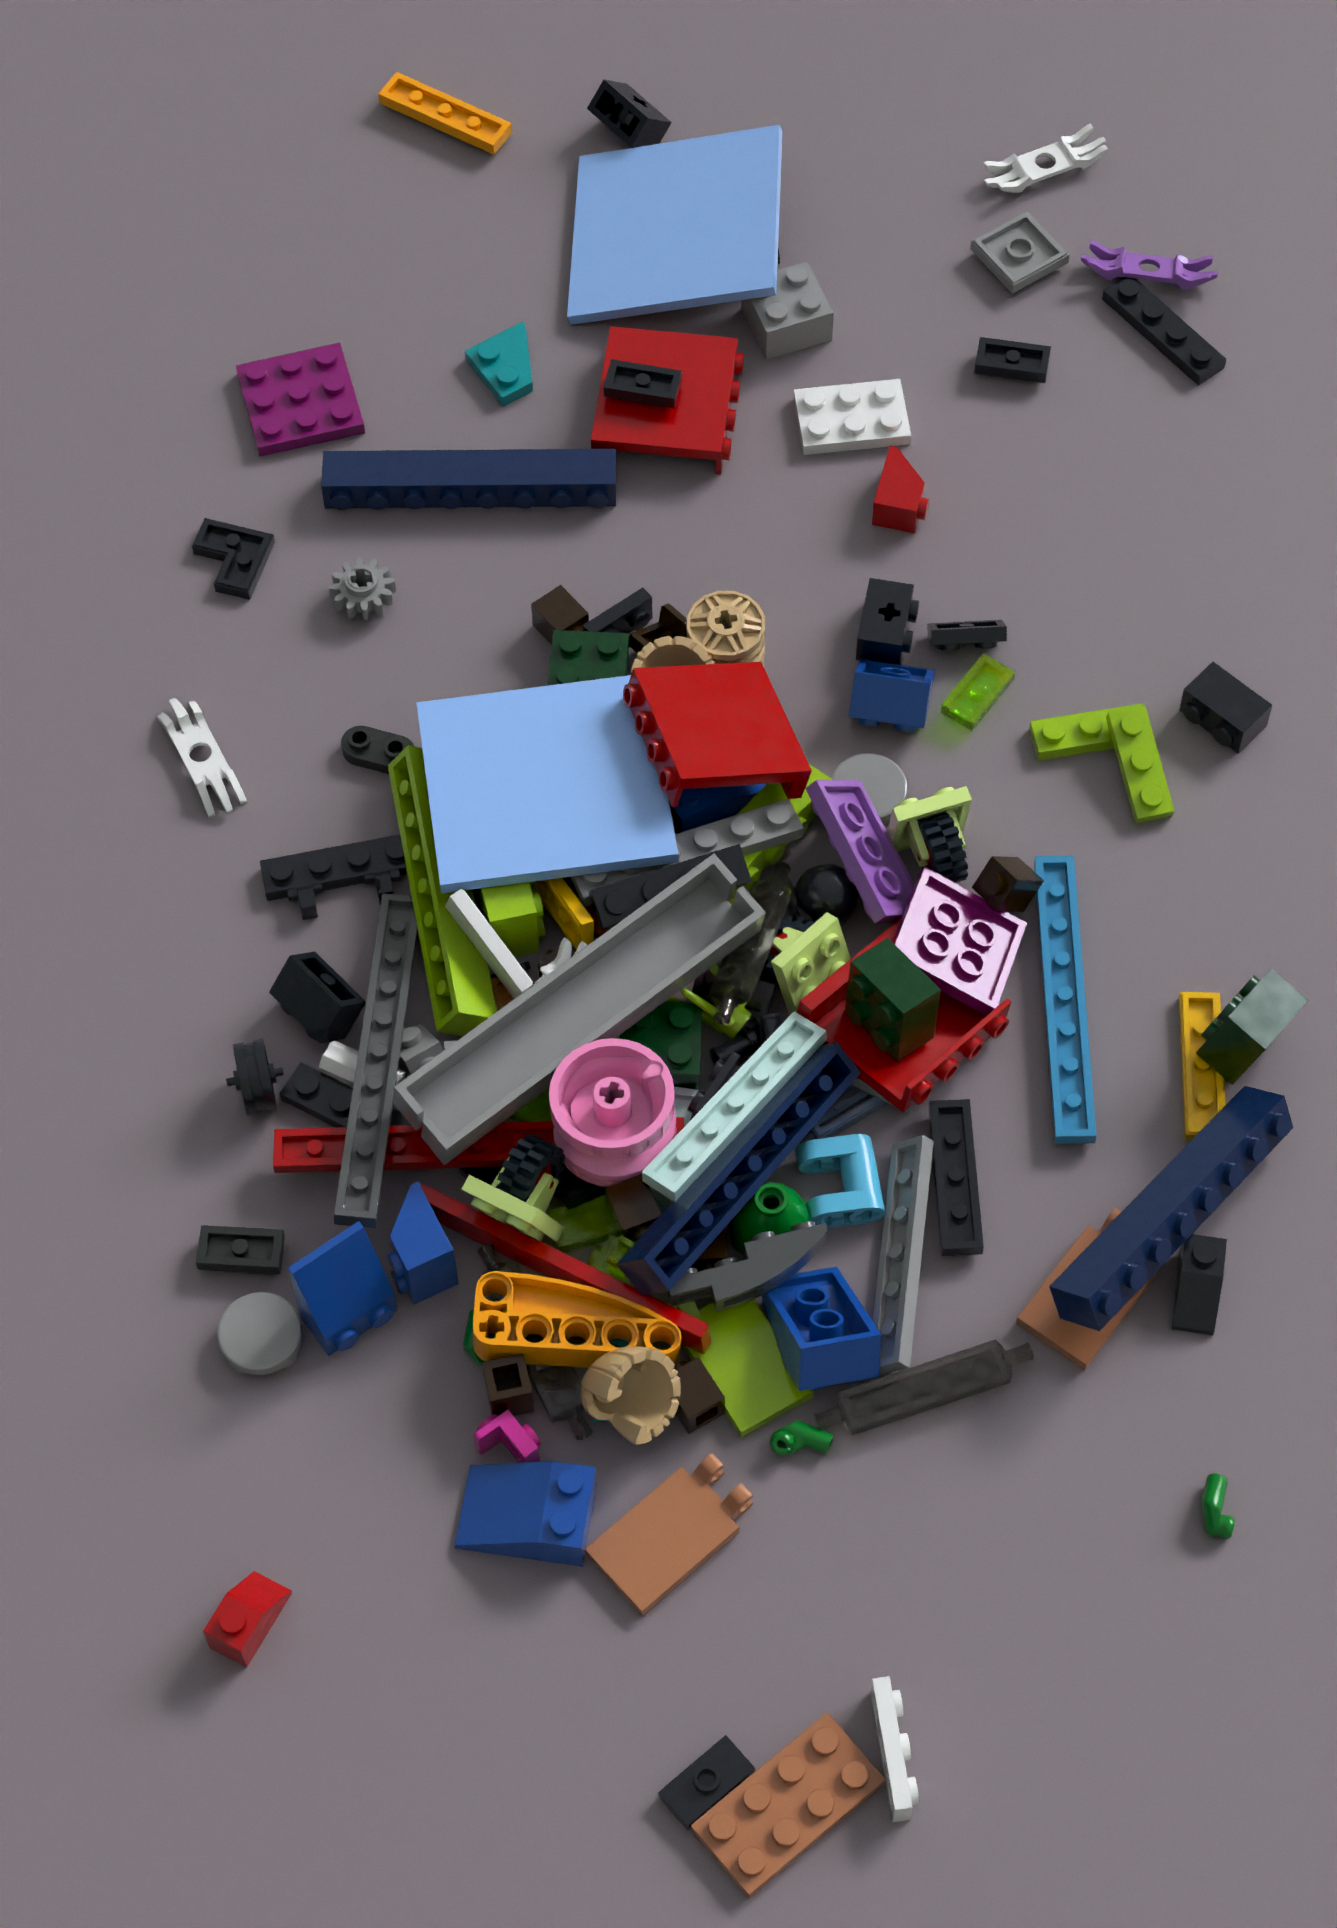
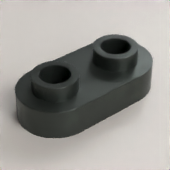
[341,726,414,774]

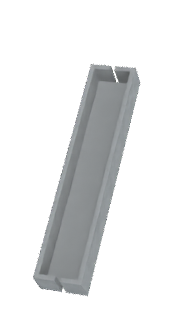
[393,853,766,1165]

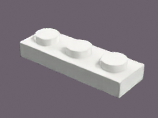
[870,1676,919,1822]

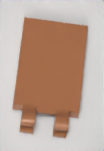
[1016,1207,1157,1370]
[585,1453,753,1617]

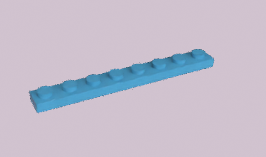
[1034,856,1097,1144]

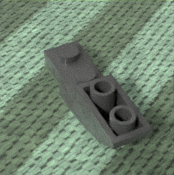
[667,1221,828,1312]

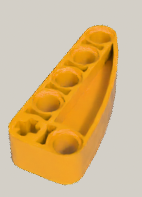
[473,1271,682,1368]

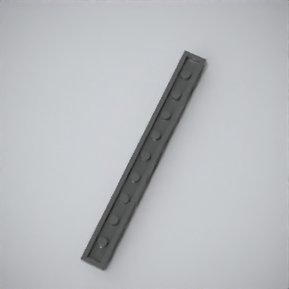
[334,893,418,1228]

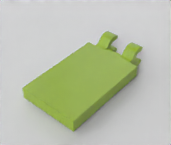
[673,1299,814,1438]

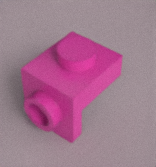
[474,1410,541,1463]

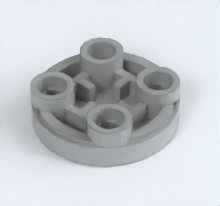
[831,753,907,826]
[217,1292,303,1375]

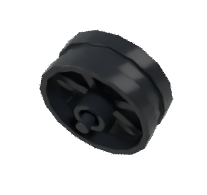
[226,1038,284,1116]

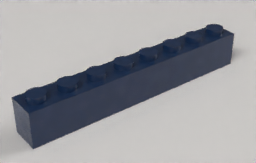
[321,449,616,510]
[617,1042,861,1295]
[1049,1086,1293,1331]

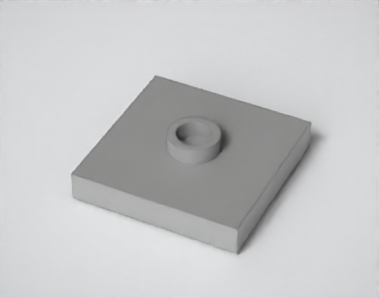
[970,211,1069,294]

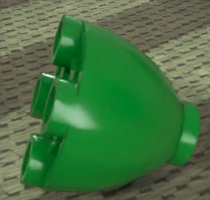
[729,1181,810,1255]

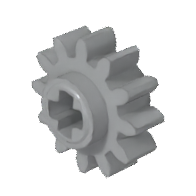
[329,557,396,621]

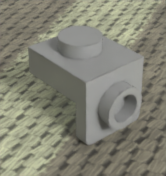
[399,1023,443,1076]

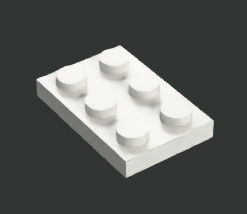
[793,379,911,455]

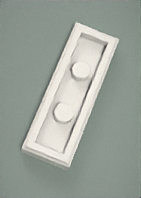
[445,889,533,999]

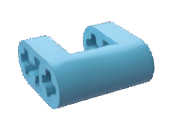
[795,1134,886,1229]

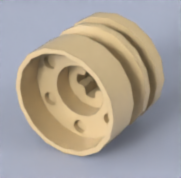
[687,591,765,667]

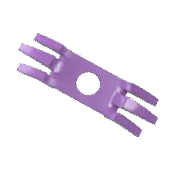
[1081,240,1218,290]

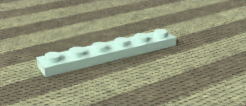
[642,1012,826,1202]

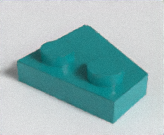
[465,321,533,407]

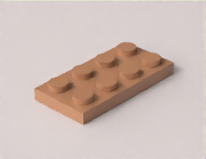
[691,1712,886,1899]

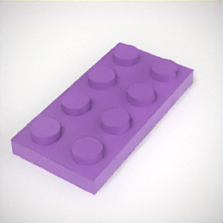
[805,780,914,924]

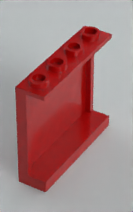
[591,326,744,475]
[623,662,812,807]
[797,918,1012,1113]

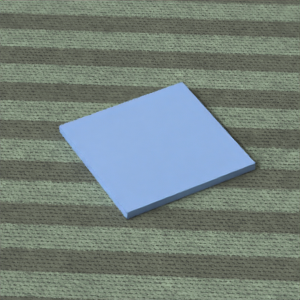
[567,125,783,325]
[416,675,679,894]

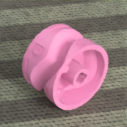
[549,1038,677,1187]

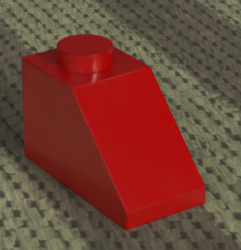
[872,446,929,534]
[203,1571,292,1668]

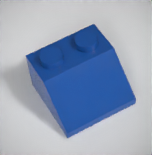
[848,659,935,732]
[387,1182,459,1305]

